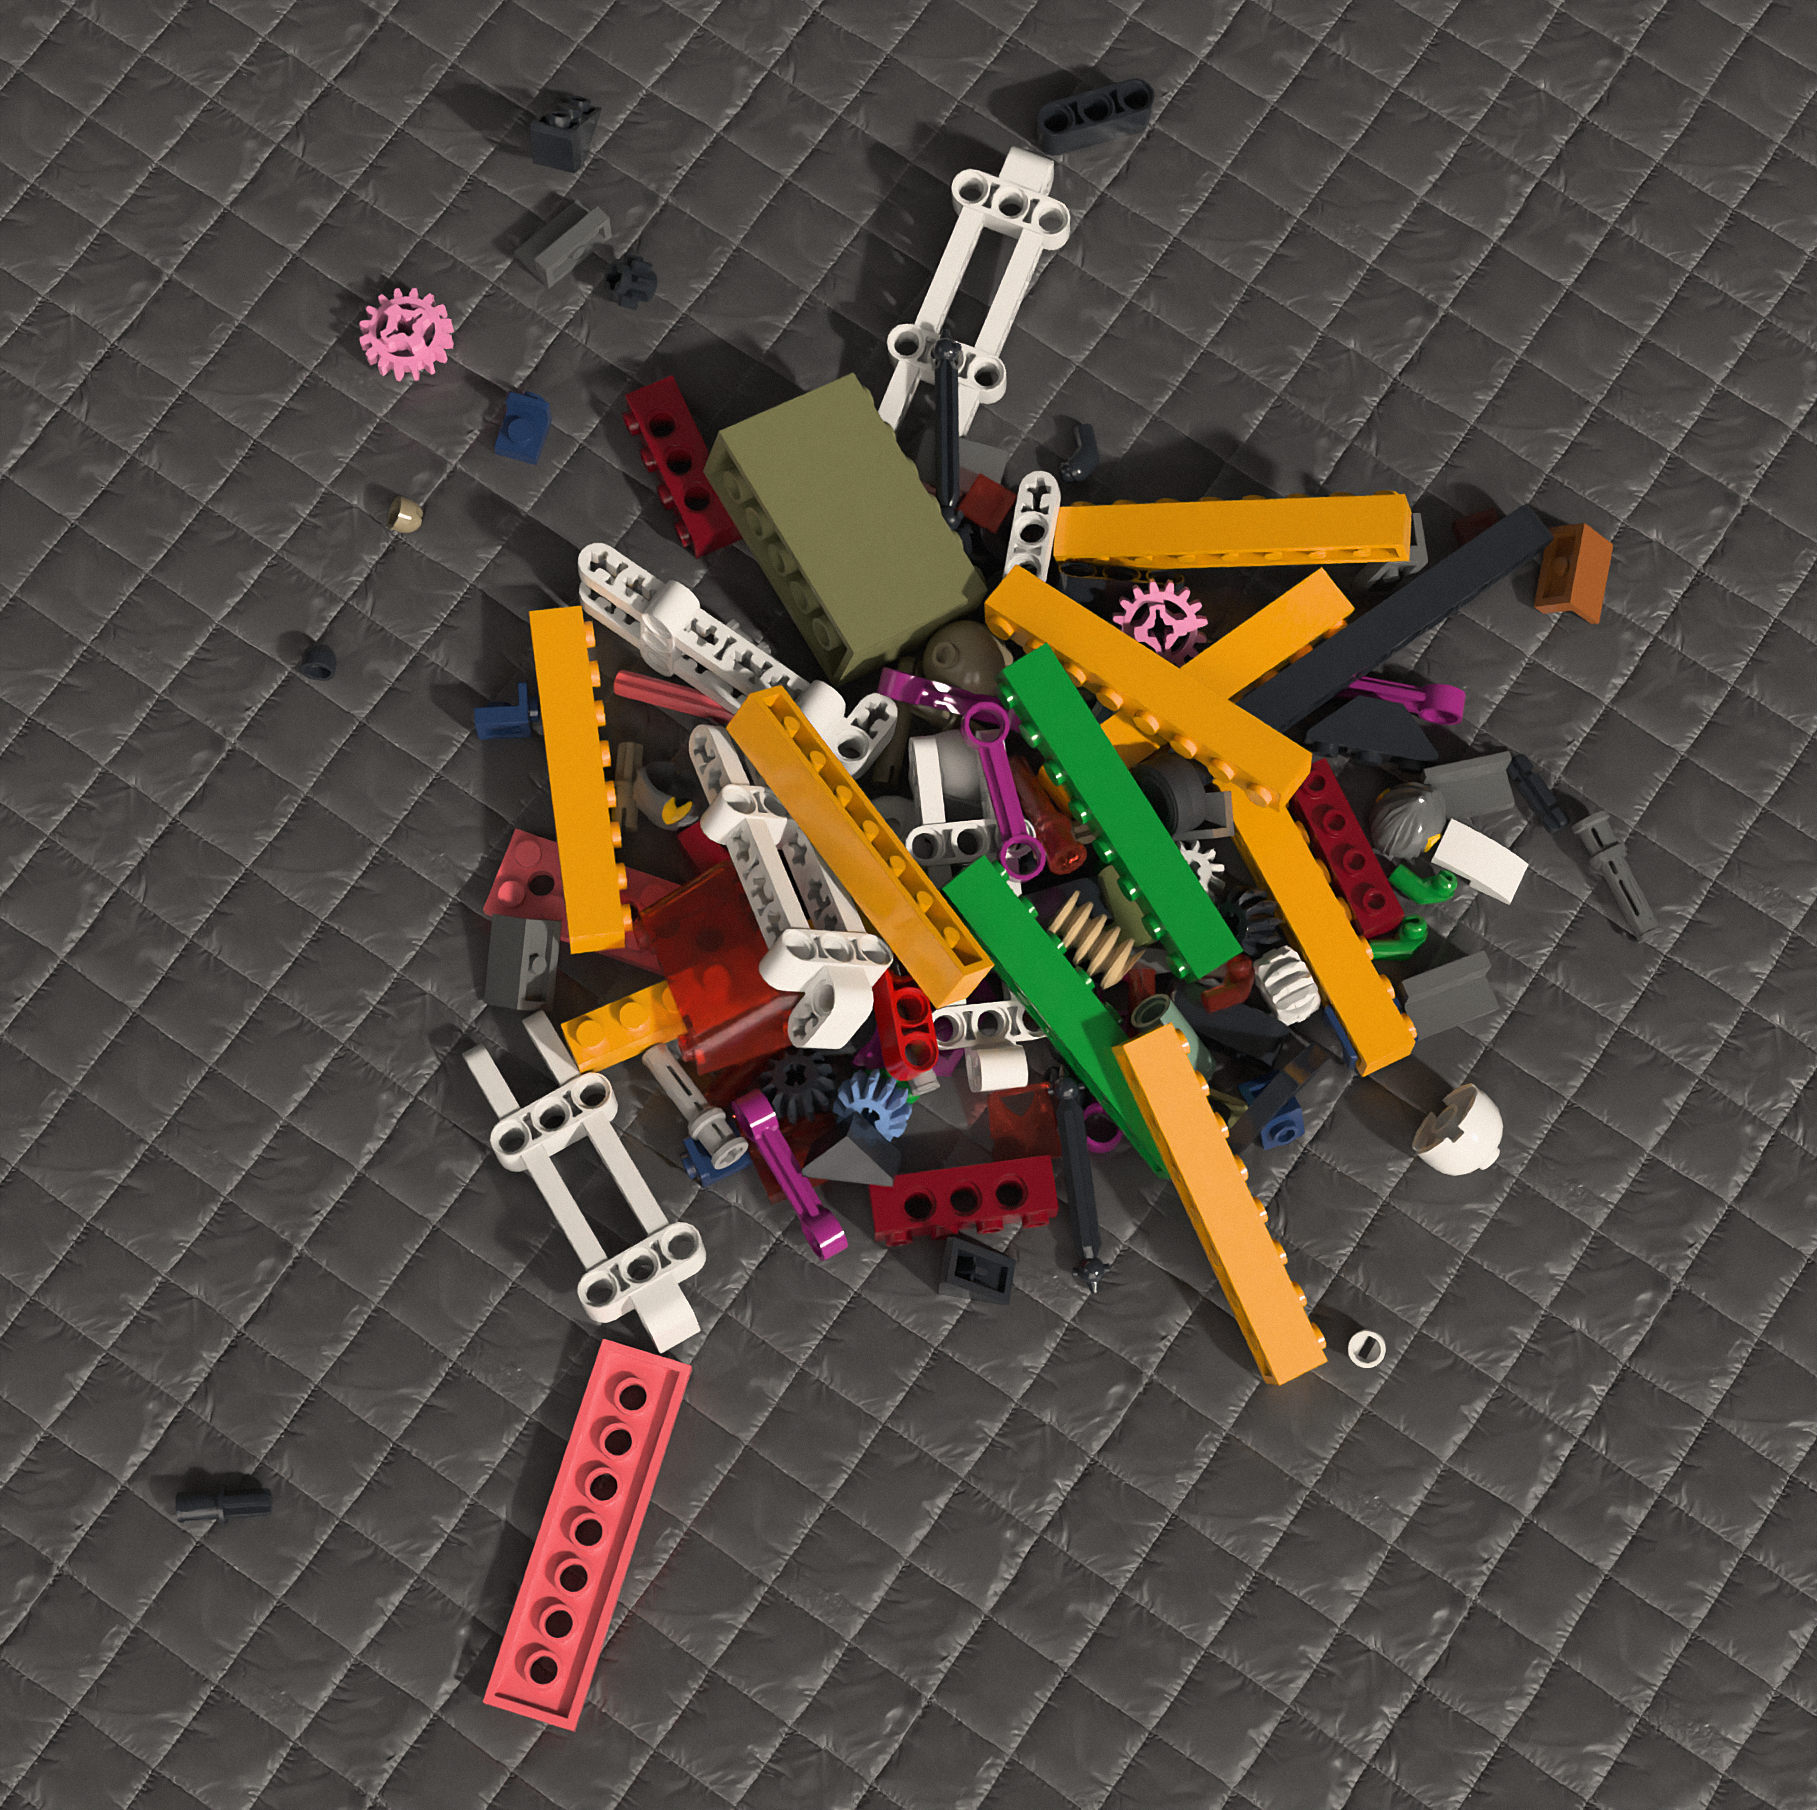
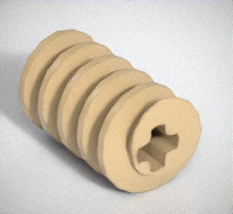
[1047,890,1146,990]

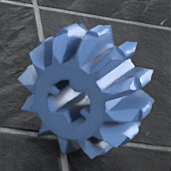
[833,1068,912,1142]

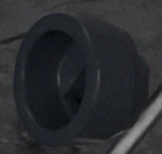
[300,643,337,681]

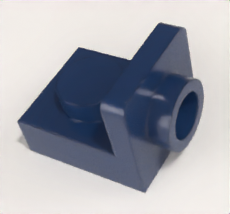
[494,391,552,465]
[474,682,540,740]
[1237,1069,1305,1150]
[679,1120,753,1188]

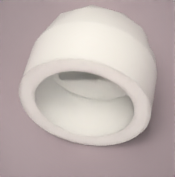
[1348,1329,1386,1368]

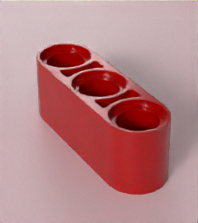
[872,949,939,1081]

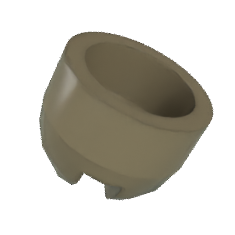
[387,496,423,533]

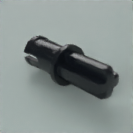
[176,1486,273,1524]

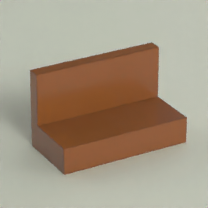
[1534,523,1613,624]

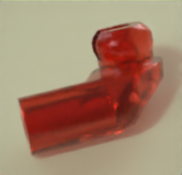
[1201,954,1255,1014]

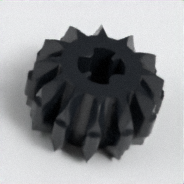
[1214,885,1284,962]
[759,1048,837,1126]

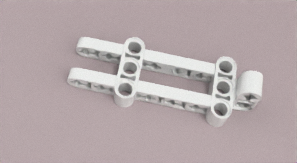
[878,146,1070,439]
[578,543,897,780]
[689,724,894,1049]
[901,729,1046,1092]
[462,1009,706,1354]

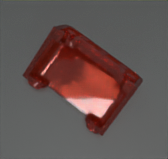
[632,858,800,1076]

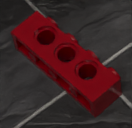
[622,375,743,559]
[1288,758,1405,941]
[868,1155,1059,1246]

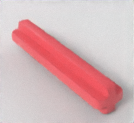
[613,670,734,724]

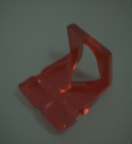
[986,1081,1062,1162]

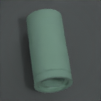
[1131,994,1217,1081]

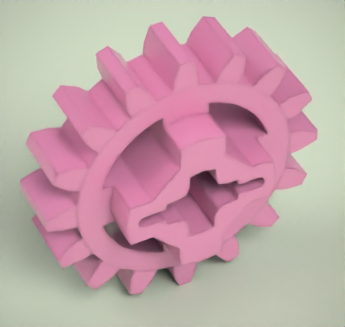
[359,288,454,381]
[1112,579,1208,668]

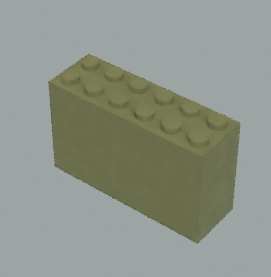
[703,373,988,689]

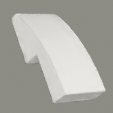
[1431,819,1528,905]

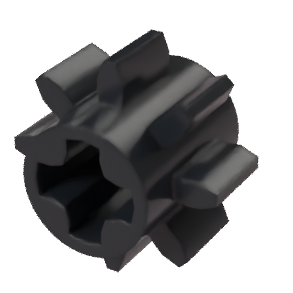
[604,253,658,310]

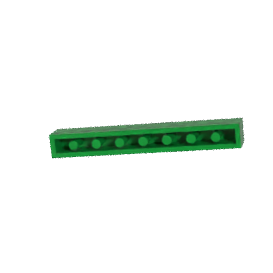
[994,642,1243,984]
[938,855,1171,1179]

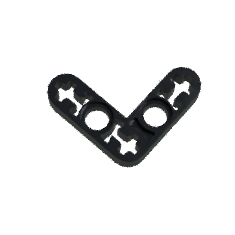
[1226,1042,1331,1157]

